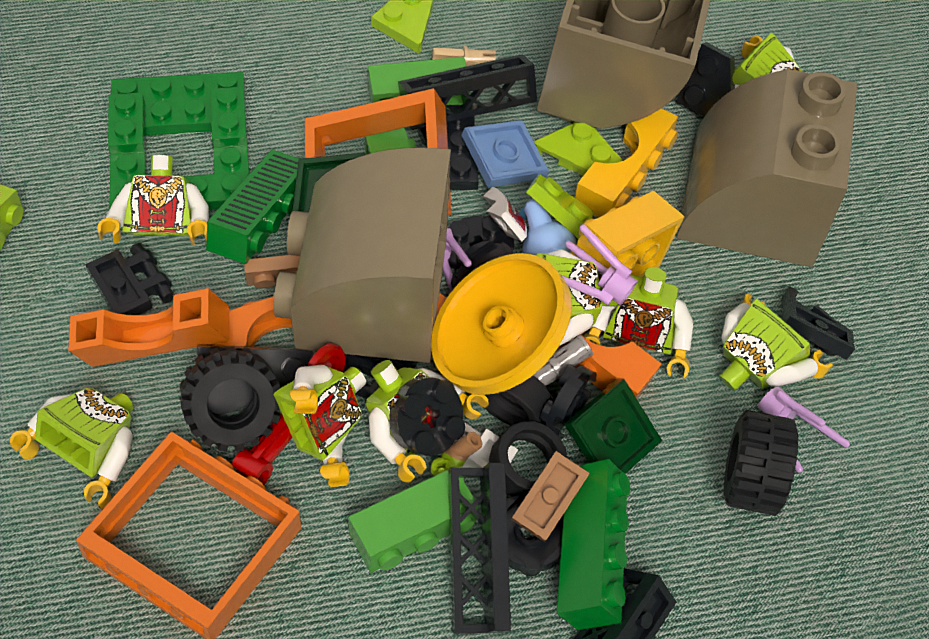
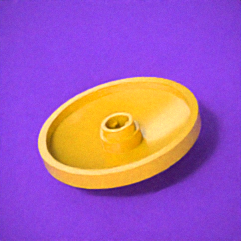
[431,253,572,395]

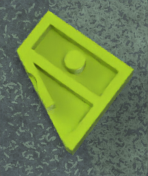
[371,0,434,53]
[534,122,623,177]
[526,174,594,239]

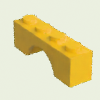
[575,108,678,218]

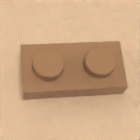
[244,255,300,288]
[511,451,590,542]

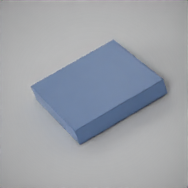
[461,120,549,188]

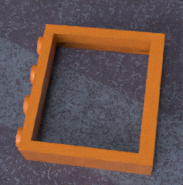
[305,88,452,215]
[76,431,301,639]

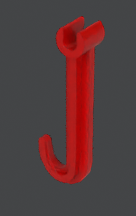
[231,343,346,485]

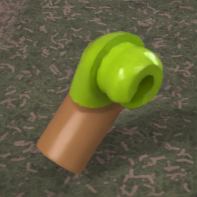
[431,432,483,476]

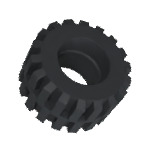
[179,346,280,452]
[724,410,799,516]

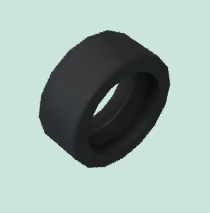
[485,375,551,426]
[489,421,567,498]

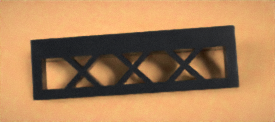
[398,54,537,130]
[448,463,511,634]
[574,568,677,639]

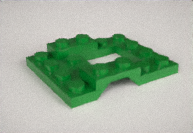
[108,72,250,210]

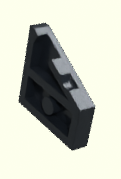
[676,42,735,117]
[782,286,855,360]

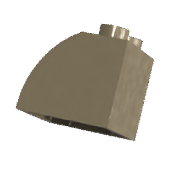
[537,0,710,129]
[677,69,858,267]
[274,148,451,363]

